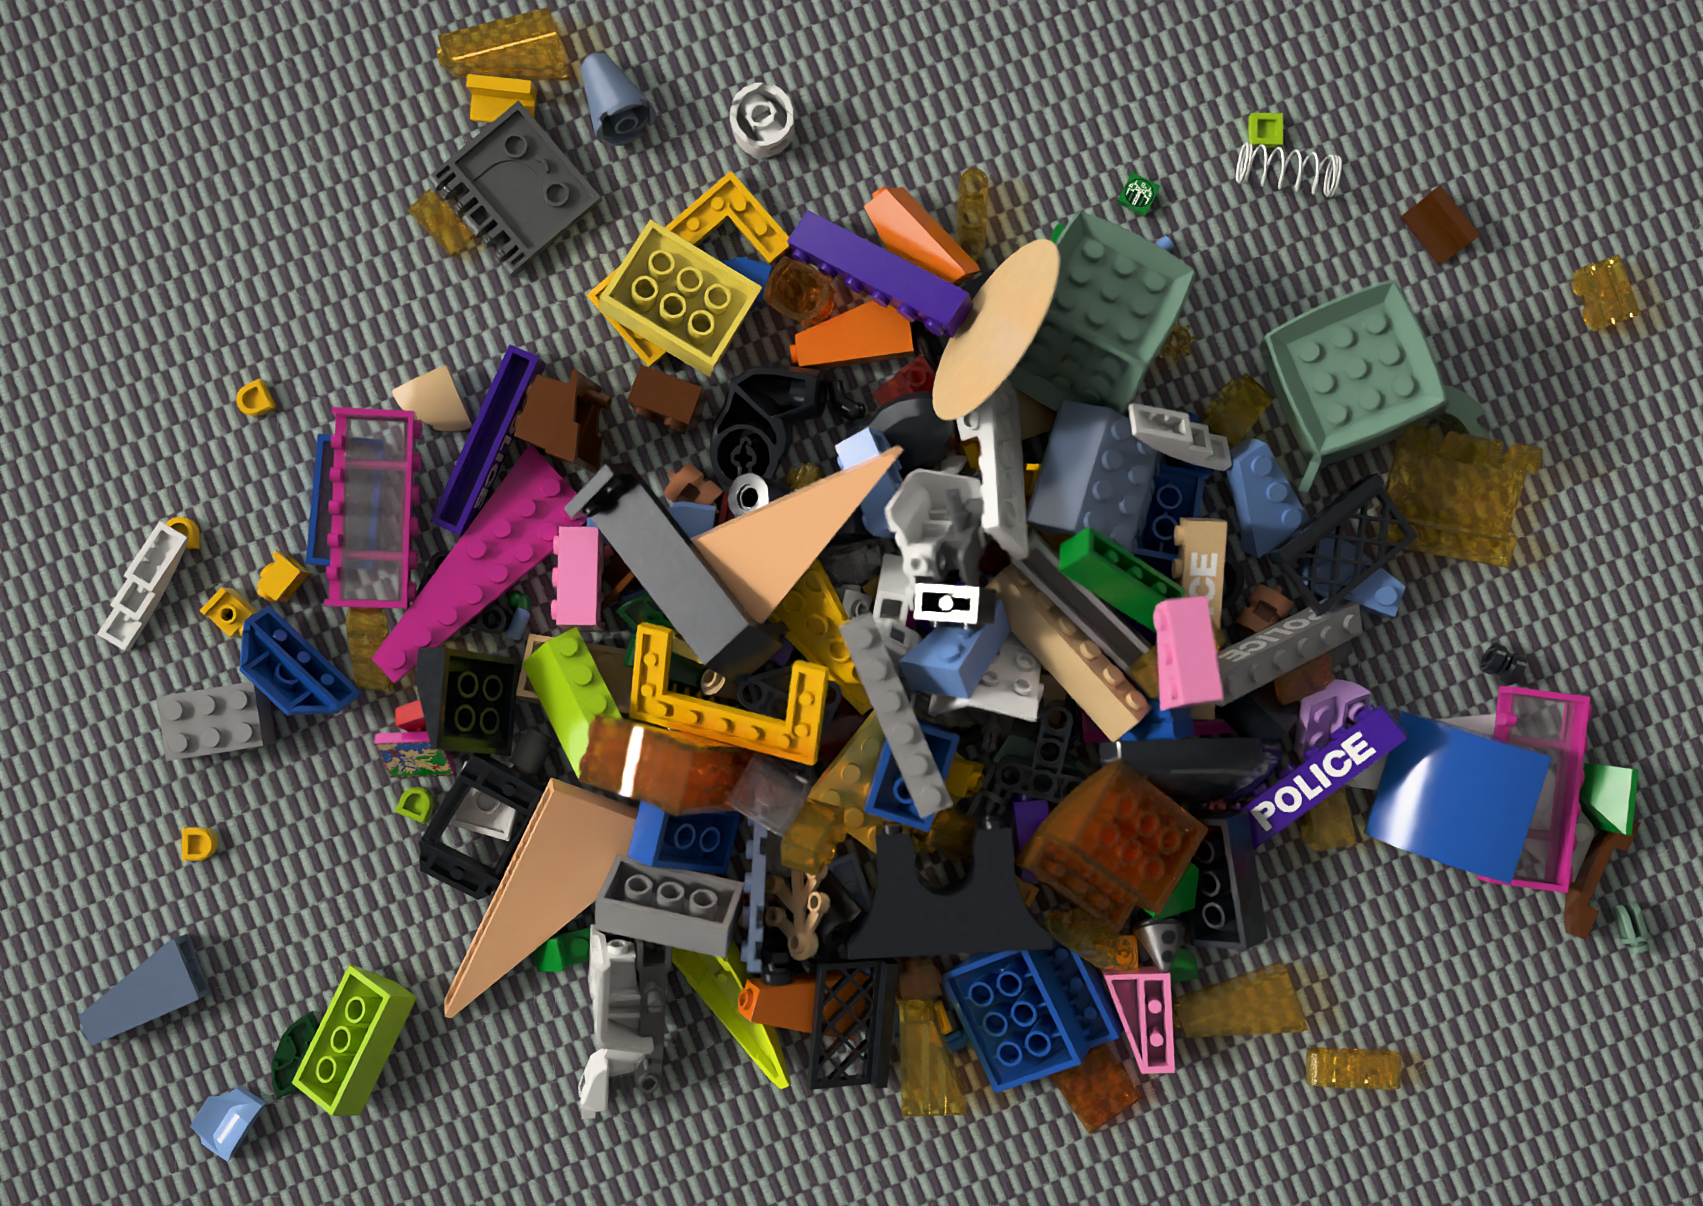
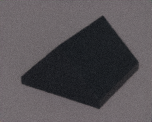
[1215,679,1301,740]

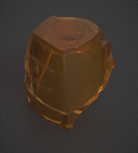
[763,257,836,329]

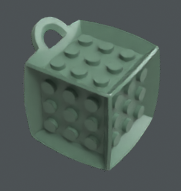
[1007,211,1196,415]
[1260,280,1449,493]

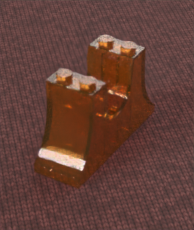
[578,714,764,815]

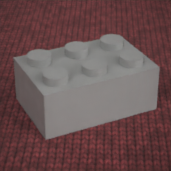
[157,682,277,761]

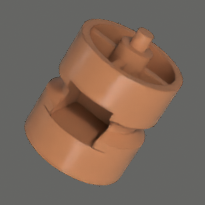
[663,463,725,516]
[1234,584,1295,639]

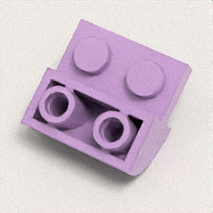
[1293,679,1371,757]

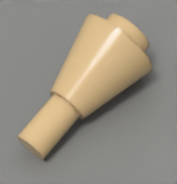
[701,668,751,703]

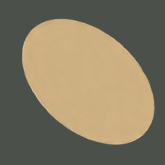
[933,239,1059,420]

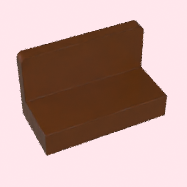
[1401,185,1480,265]
[601,554,639,608]

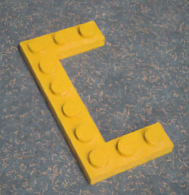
[586,171,790,368]
[629,622,830,766]

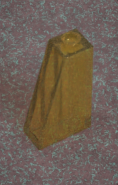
[436,7,570,81]
[1171,962,1308,1038]
[899,999,967,1117]

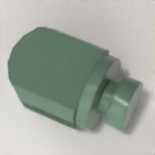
[1613,901,1652,954]

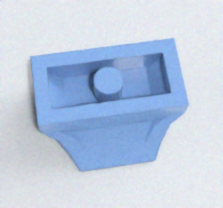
[190,1086,267,1162]

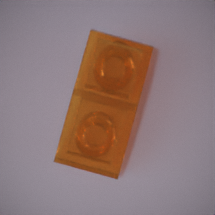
[1274,650,1334,705]

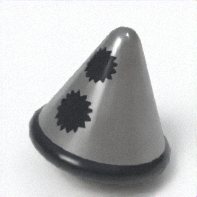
[1132,916,1188,973]

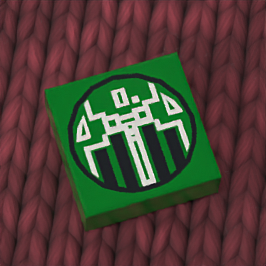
[1116,172,1160,217]

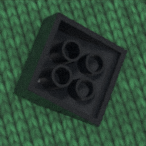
[415,648,520,756]

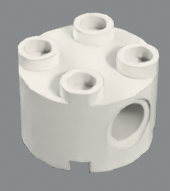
[730,83,795,159]

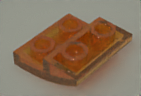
[1050,1043,1143,1134]

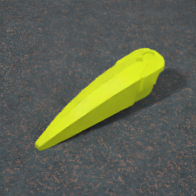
[671,939,791,1089]

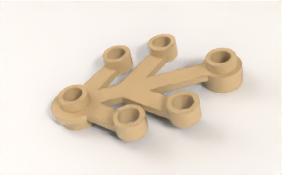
[765,832,830,960]

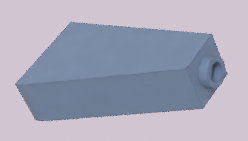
[78,934,212,1046]

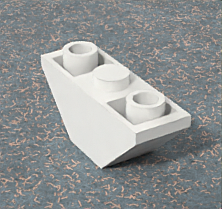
[872,553,909,626]

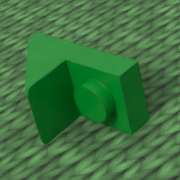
[533,926,590,972]

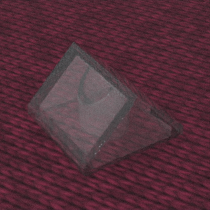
[725,751,814,837]

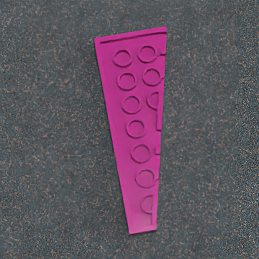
[372,445,587,684]

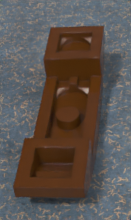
[1564,820,1641,940]

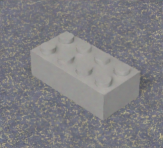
[595,855,745,958]

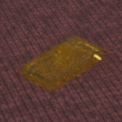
[407,189,476,258]

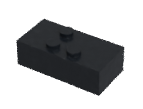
[1170,809,1268,950]

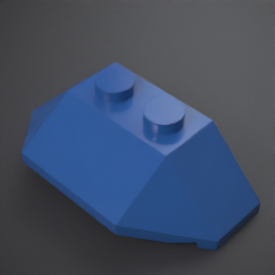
[239,605,362,715]

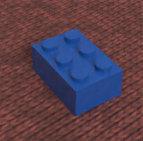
[627,791,742,874]

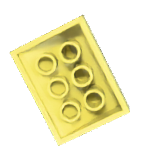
[599,219,762,377]

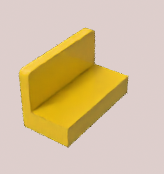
[466,74,537,123]

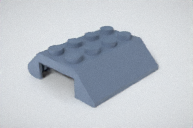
[1026,400,1165,555]

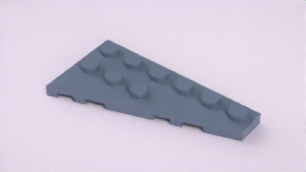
[741,766,770,972]

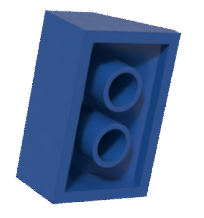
[864,717,960,832]

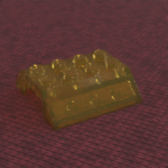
[1380,424,1543,568]

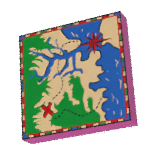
[374,731,456,778]

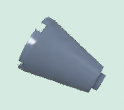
[581,53,656,146]

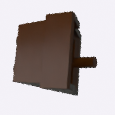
[514,369,612,474]

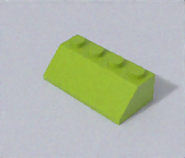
[522,627,637,778]
[292,965,417,1116]

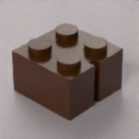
[627,365,708,435]

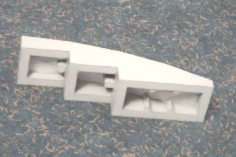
[1128,403,1232,471]
[97,521,189,652]

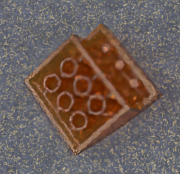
[1014,759,1208,933]

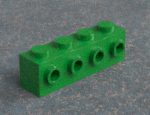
[1059,526,1186,632]

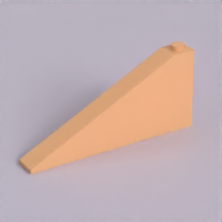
[690,446,903,624]
[444,777,639,1018]

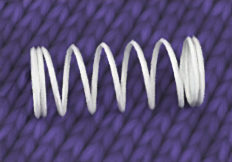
[1236,142,1342,197]

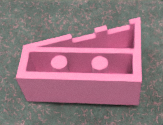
[551,527,605,632]
[1154,596,1223,711]
[1101,966,1175,1074]

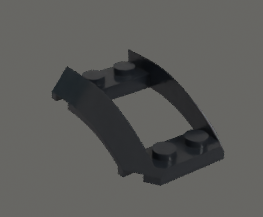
[418,753,550,900]

